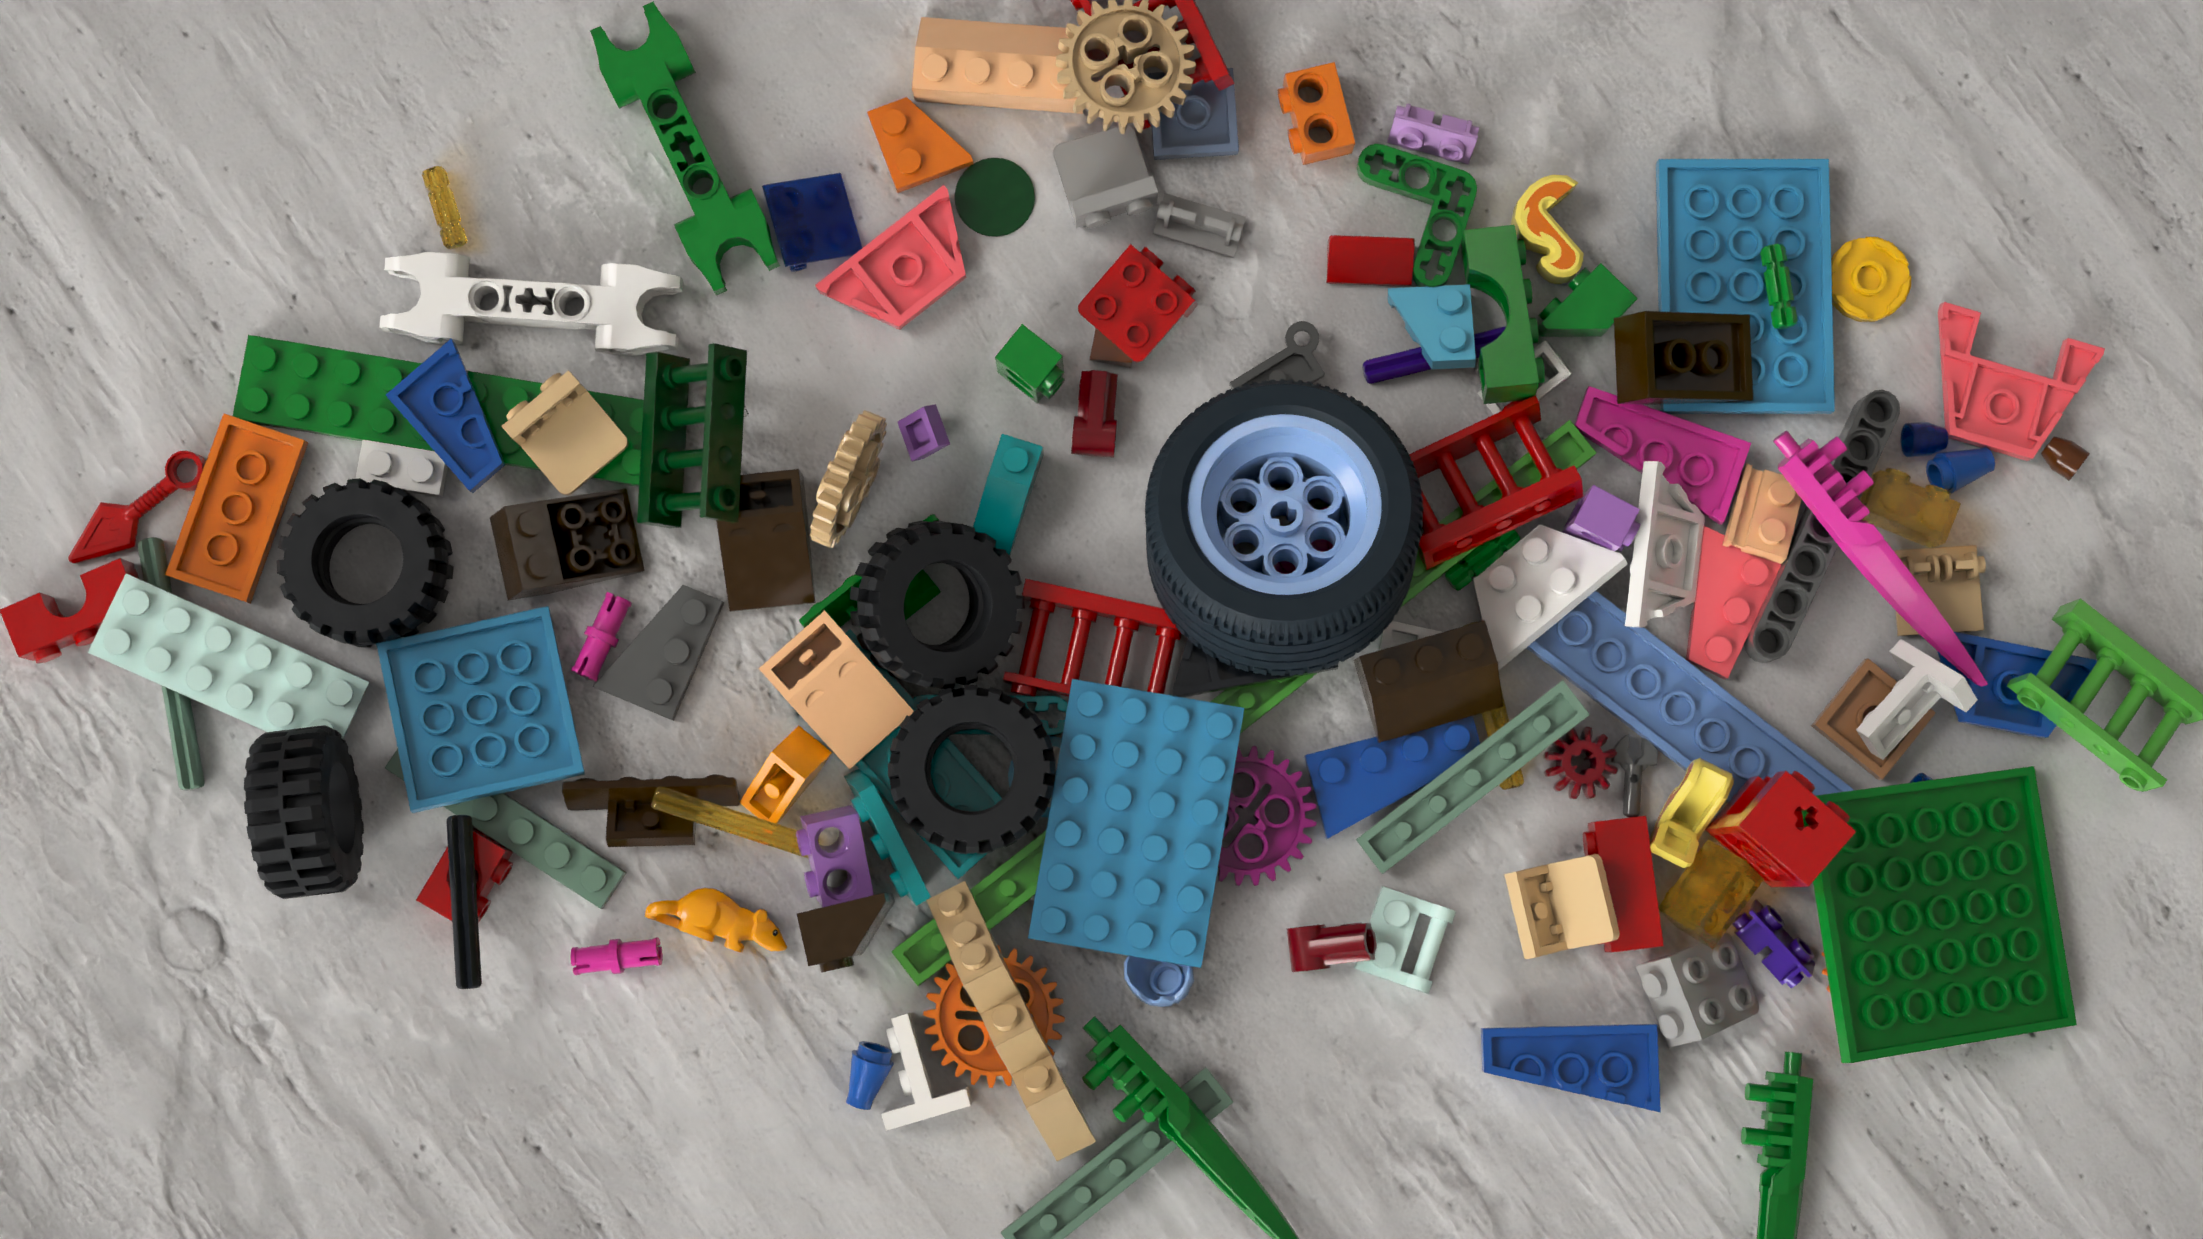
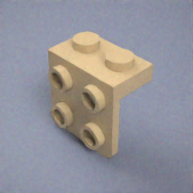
[502,370,629,496]
[1504,854,1620,959]

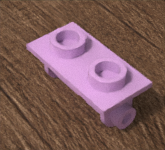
[1387,104,1479,164]

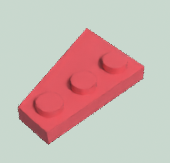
[1686,526,1782,680]

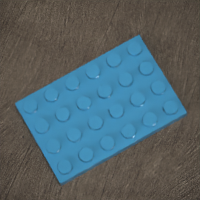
[1656,159,1835,414]
[1028,679,1244,968]

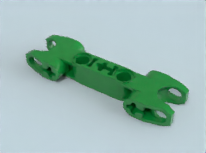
[590,1,780,296]

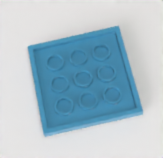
[377,606,585,813]

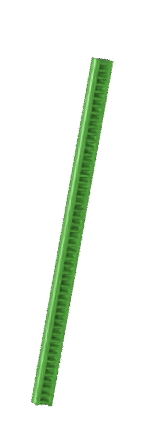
[891,420,1597,986]

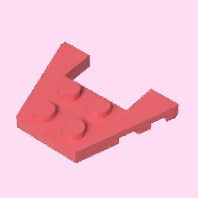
[1938,302,2105,461]

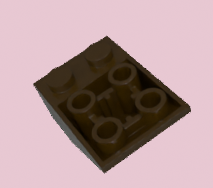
[716,469,816,612]
[490,488,645,601]

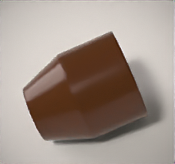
[2041,436,2090,481]

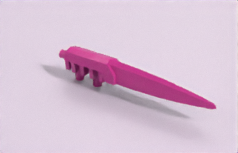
[1773,431,1988,687]

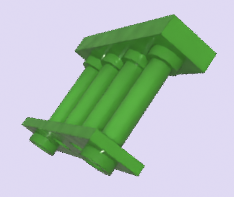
[2007,598,2203,792]

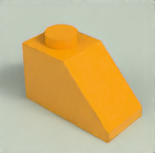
[740,725,832,829]

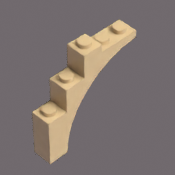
[926,881,1096,1161]

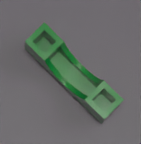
[1461,225,1545,404]

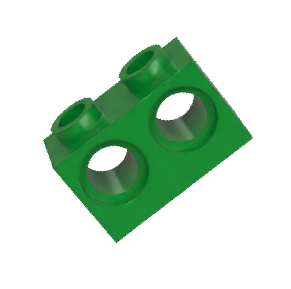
[995,324,1065,404]

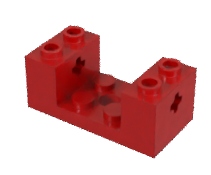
[1705,771,1856,887]

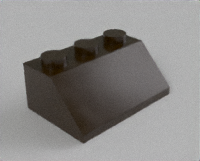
[1353,620,1503,743]
[797,893,895,973]

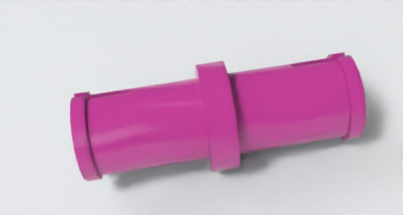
[571,592,632,682]
[570,937,663,975]

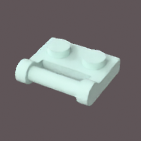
[1354,886,1456,994]

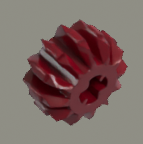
[1543,726,1618,799]

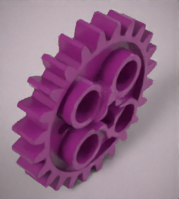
[1218,746,1317,886]

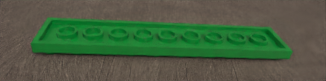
[233,335,644,487]

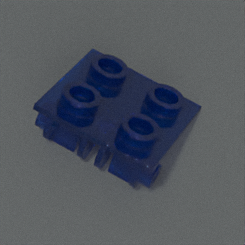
[762,173,862,272]

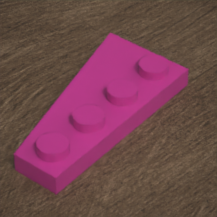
[1574,386,1751,525]

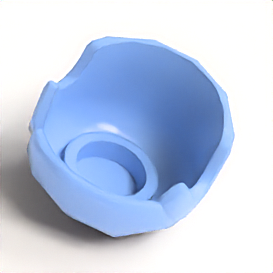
[1124,956,1194,1007]

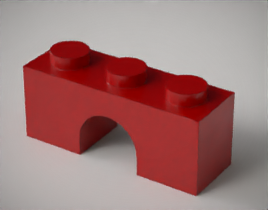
[0,558,140,664]

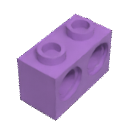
[1562,485,1641,552]
[796,805,874,907]

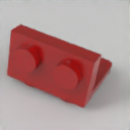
[1078,244,1198,362]

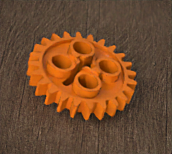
[923,945,1065,1088]

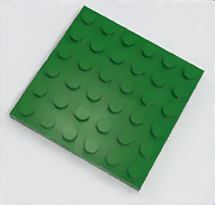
[1802,766,2077,1063]

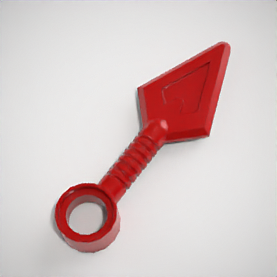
[68,450,206,564]

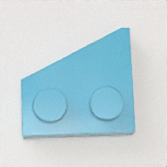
[1388,284,1476,370]

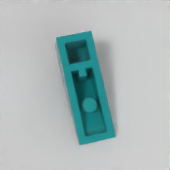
[973,434,1044,556]

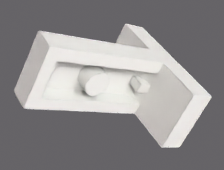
[1856,639,1978,760]
[881,1013,972,1131]

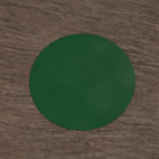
[955,158,1035,237]

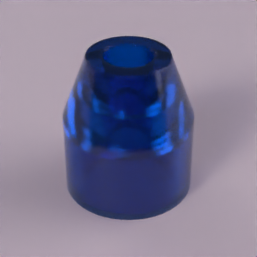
[1900,422,1949,457]

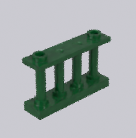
[637,343,747,528]

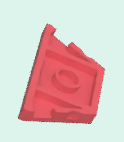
[815,185,966,330]

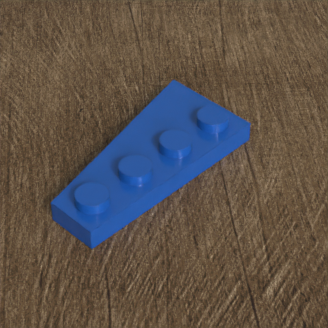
[1304,716,1480,839]
[1481,1024,1661,1113]

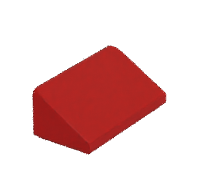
[1326,235,1415,287]

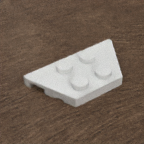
[1625,461,1705,628]
[1473,525,1628,670]

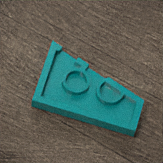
[844,769,931,906]

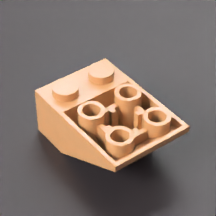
[759,610,914,770]

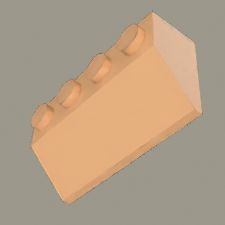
[912,17,1088,114]

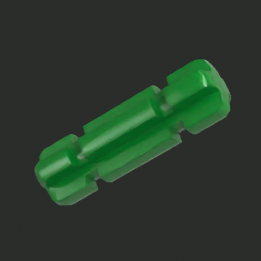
[1760,244,1798,329]
[1445,529,1521,591]

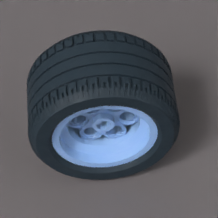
[1145,379,1423,676]

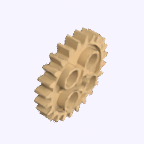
[1056,0,1196,134]
[810,410,887,548]

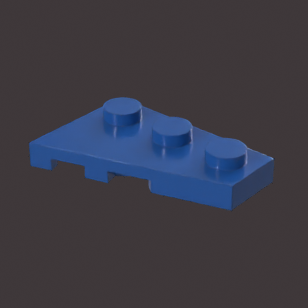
[386,339,505,493]

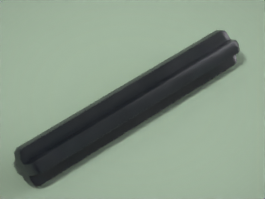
[446,815,482,989]

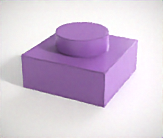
[897,404,950,461]

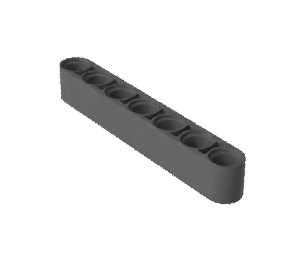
[1744,390,1900,663]

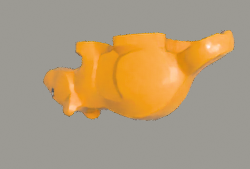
[645,887,787,953]

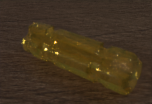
[422,166,467,249]

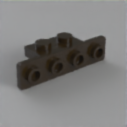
[562,774,740,847]

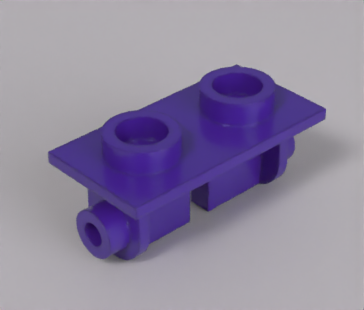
[1731,899,1815,988]

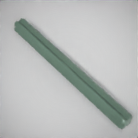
[137,537,205,790]

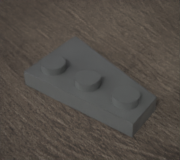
[592,585,724,721]

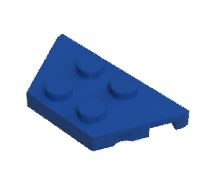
[1937,632,2098,738]

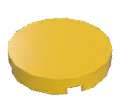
[1831,237,1911,322]

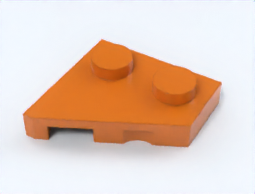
[867,97,974,193]

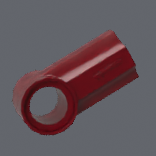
[1071,370,1118,458]
[1287,922,1377,972]

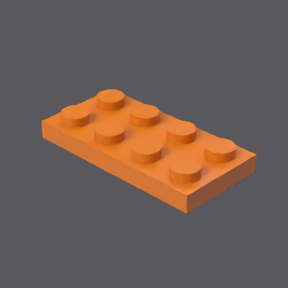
[165,414,308,604]

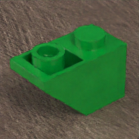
[1538,263,1638,337]

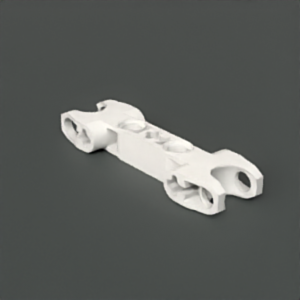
[379,252,683,356]

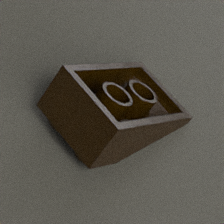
[1614,311,1753,405]

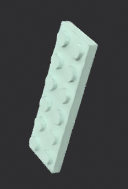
[88,574,370,739]

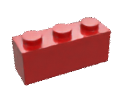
[1583,816,1664,952]

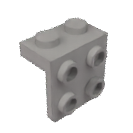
[1053,124,1158,228]
[1636,932,1759,1048]

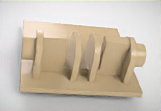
[1893,545,1986,636]

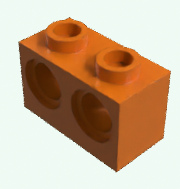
[1277,62,1355,165]

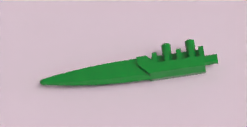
[1082,1016,1299,1239]
[1741,1051,1813,1239]

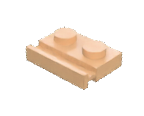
[1722,463,1802,564]

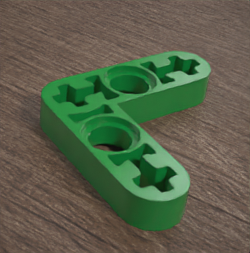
[1357,144,1477,287]

